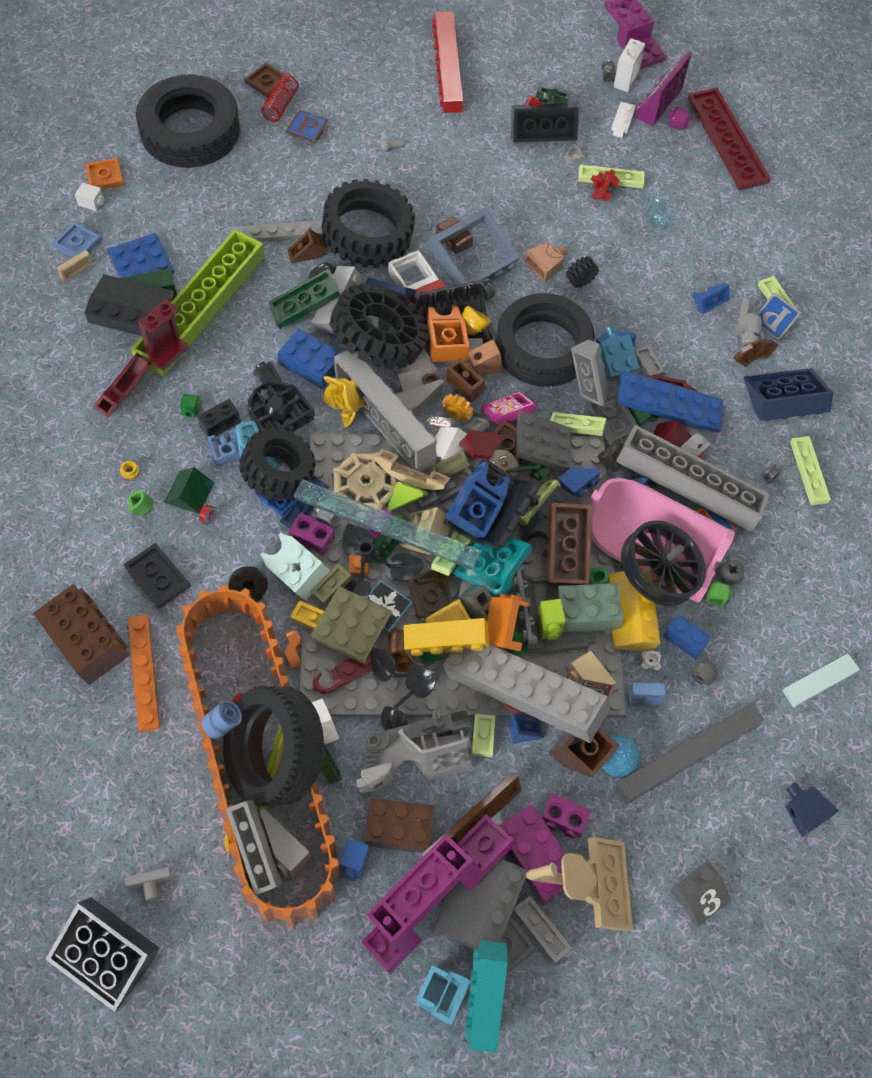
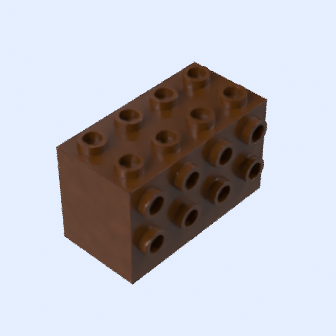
[33,584,129,685]

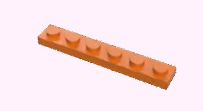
[128,615,160,733]

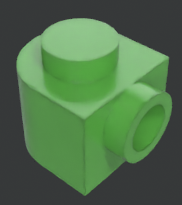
[127,490,154,517]
[706,581,732,607]

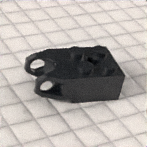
[521,485,586,560]

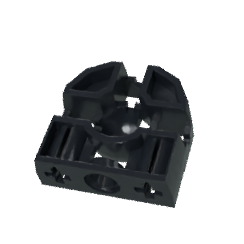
[248,381,315,432]

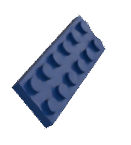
[617,370,723,433]

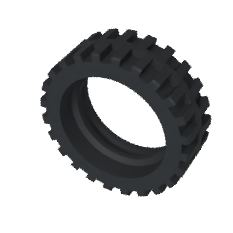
[321,179,415,268]

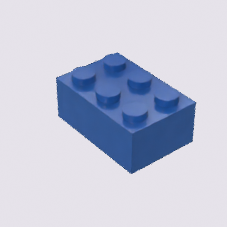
[277,328,342,389]

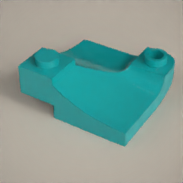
[453,537,533,597]

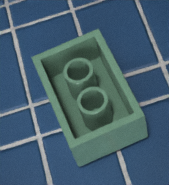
[556,583,623,632]

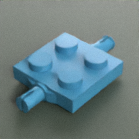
[598,326,640,378]

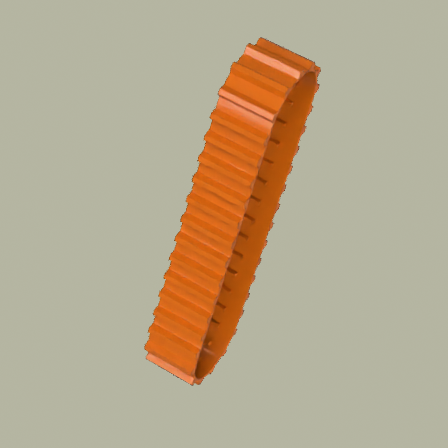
[176,584,340,927]

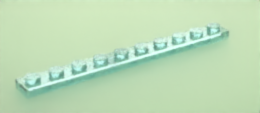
[294,480,482,571]

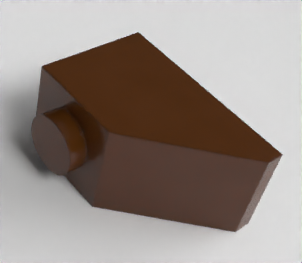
[287,229,328,263]

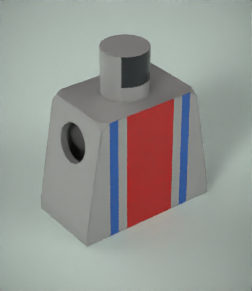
[680,433,711,460]

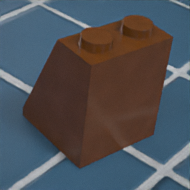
[548,727,619,778]

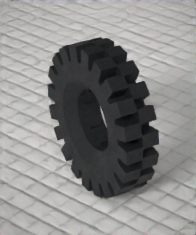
[330,284,429,369]

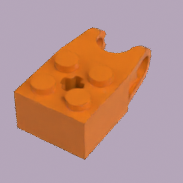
[427,306,469,362]

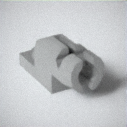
[734,298,762,349]

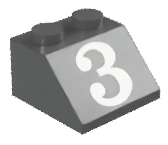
[670,860,731,926]

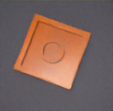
[85,158,124,190]

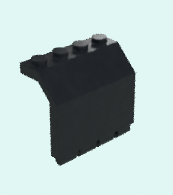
[415,280,496,363]
[443,458,541,550]

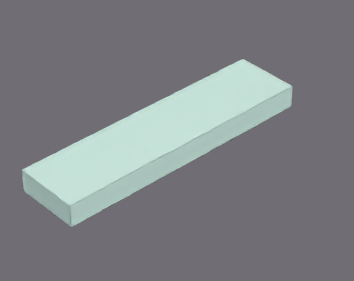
[782,654,860,708]

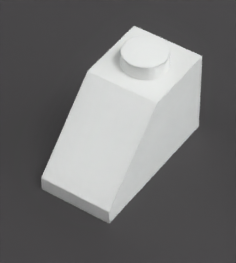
[312,699,339,744]

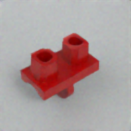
[591,169,620,201]

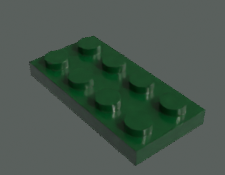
[269,268,341,329]

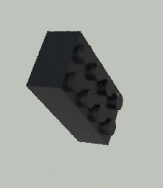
[511,103,579,142]

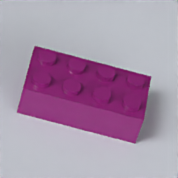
[498,804,566,906]

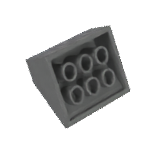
[432,860,528,950]

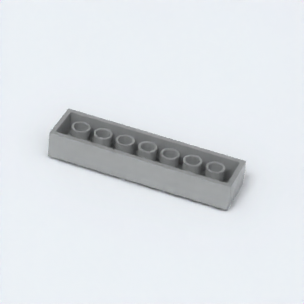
[334,350,437,472]
[616,425,769,532]
[443,644,611,743]

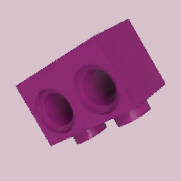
[289,513,335,556]
[542,793,591,839]

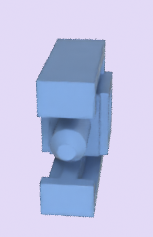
[207,429,240,466]
[628,683,665,706]

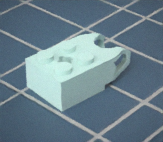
[260,532,330,601]

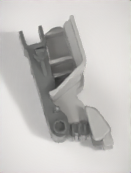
[356,708,472,794]

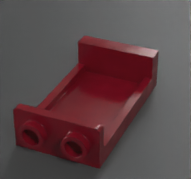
[138,299,189,371]

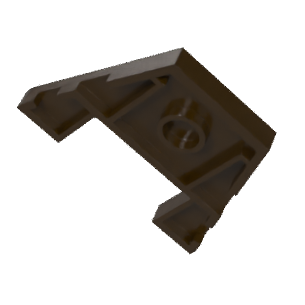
[408,559,474,619]

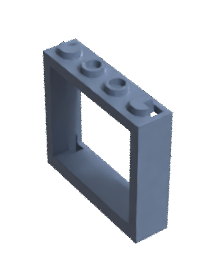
[428,207,520,285]

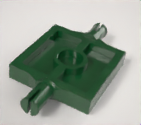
[535,87,570,104]

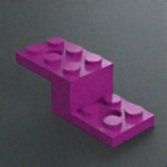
[604,0,667,69]

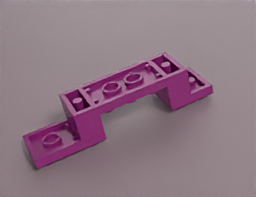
[362,815,516,974]

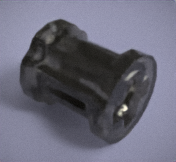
[601,61,616,82]

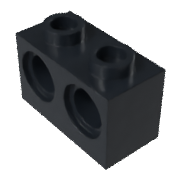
[197,399,241,437]

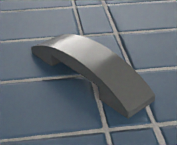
[418,458,482,509]

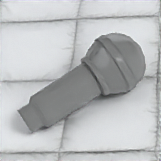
[380,140,405,151]

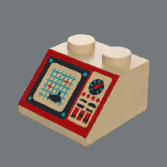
[566,651,616,698]

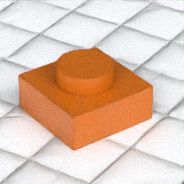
[348,555,369,576]

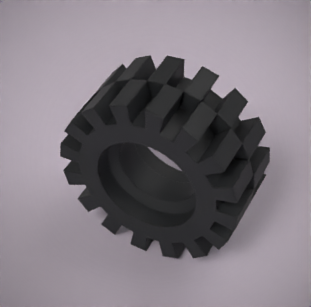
[566,256,599,288]

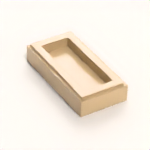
[57,250,93,282]

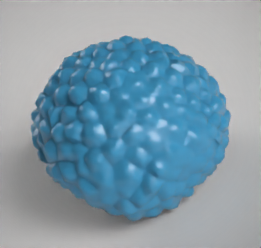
[601,734,641,778]

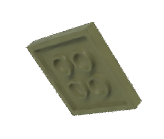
[311,586,393,664]

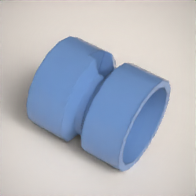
[202,701,242,739]

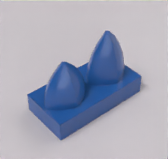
[693,282,730,314]

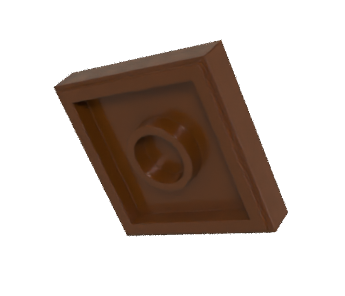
[244,62,289,98]

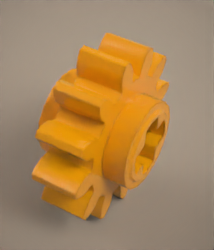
[441,394,474,422]

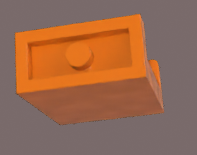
[487,594,529,651]

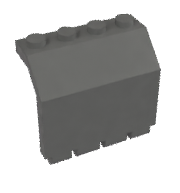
[513,566,596,653]

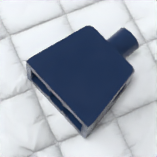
[785,782,839,837]

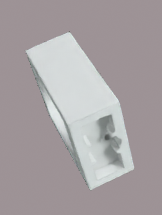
[613,39,645,92]
[388,250,439,303]

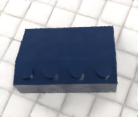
[744,368,833,421]

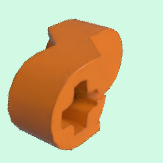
[284,629,302,670]

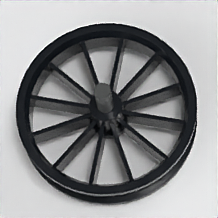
[621,520,706,606]

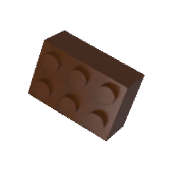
[365,798,434,853]

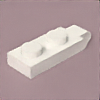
[611,102,636,138]

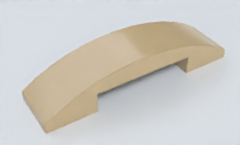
[374,449,450,490]

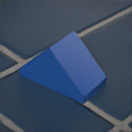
[508,714,544,744]

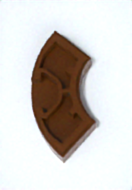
[733,339,778,367]

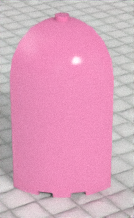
[590,478,735,603]

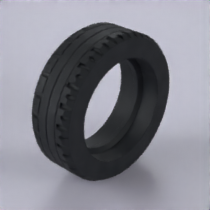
[496,293,595,387]
[223,686,324,806]

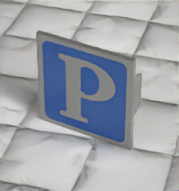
[756,293,801,341]

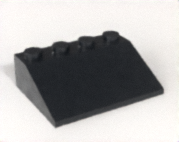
[84,274,174,336]
[45,897,160,1012]

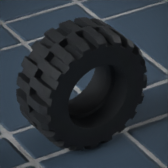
[239,427,316,501]

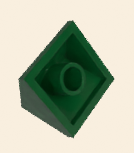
[164,467,214,514]

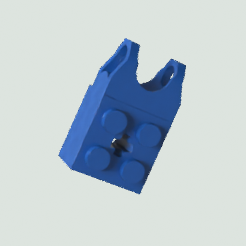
[445,462,510,538]

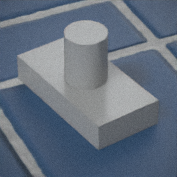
[125,867,173,902]

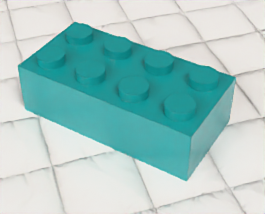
[465,940,508,1053]

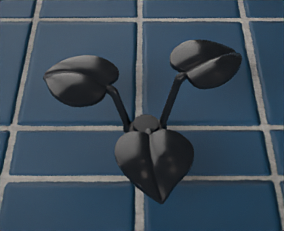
[342,523,424,598]
[371,648,439,731]

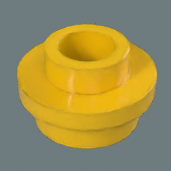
[120,461,139,479]

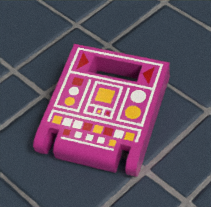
[481,391,536,425]

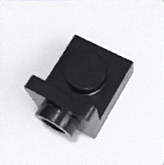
[253,361,282,384]

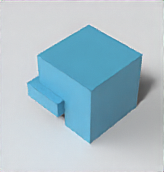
[416,965,470,1025]

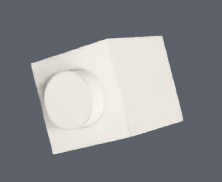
[75,183,104,211]

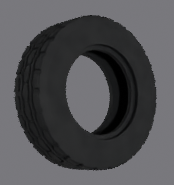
[136,74,240,168]

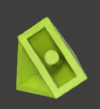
[388,482,428,511]

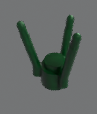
[506,464,550,485]

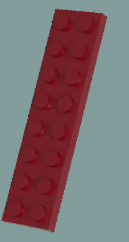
[688,88,771,190]

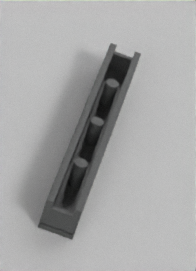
[615,703,764,805]

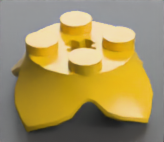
[323,376,364,428]

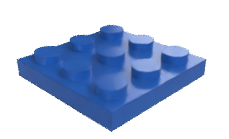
[107,233,174,278]

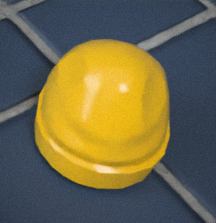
[462,306,491,335]

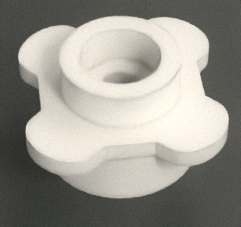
[641,651,661,671]

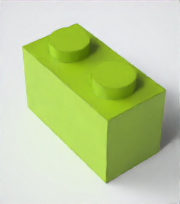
[537,599,566,640]

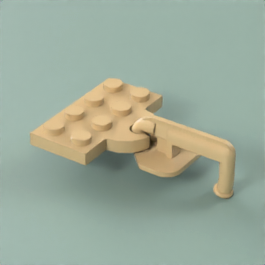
[526,837,633,932]

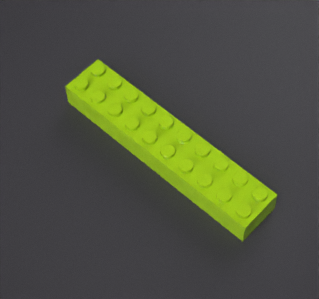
[131,229,265,377]

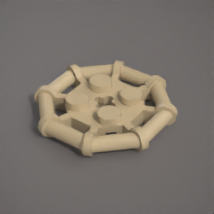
[332,452,398,512]

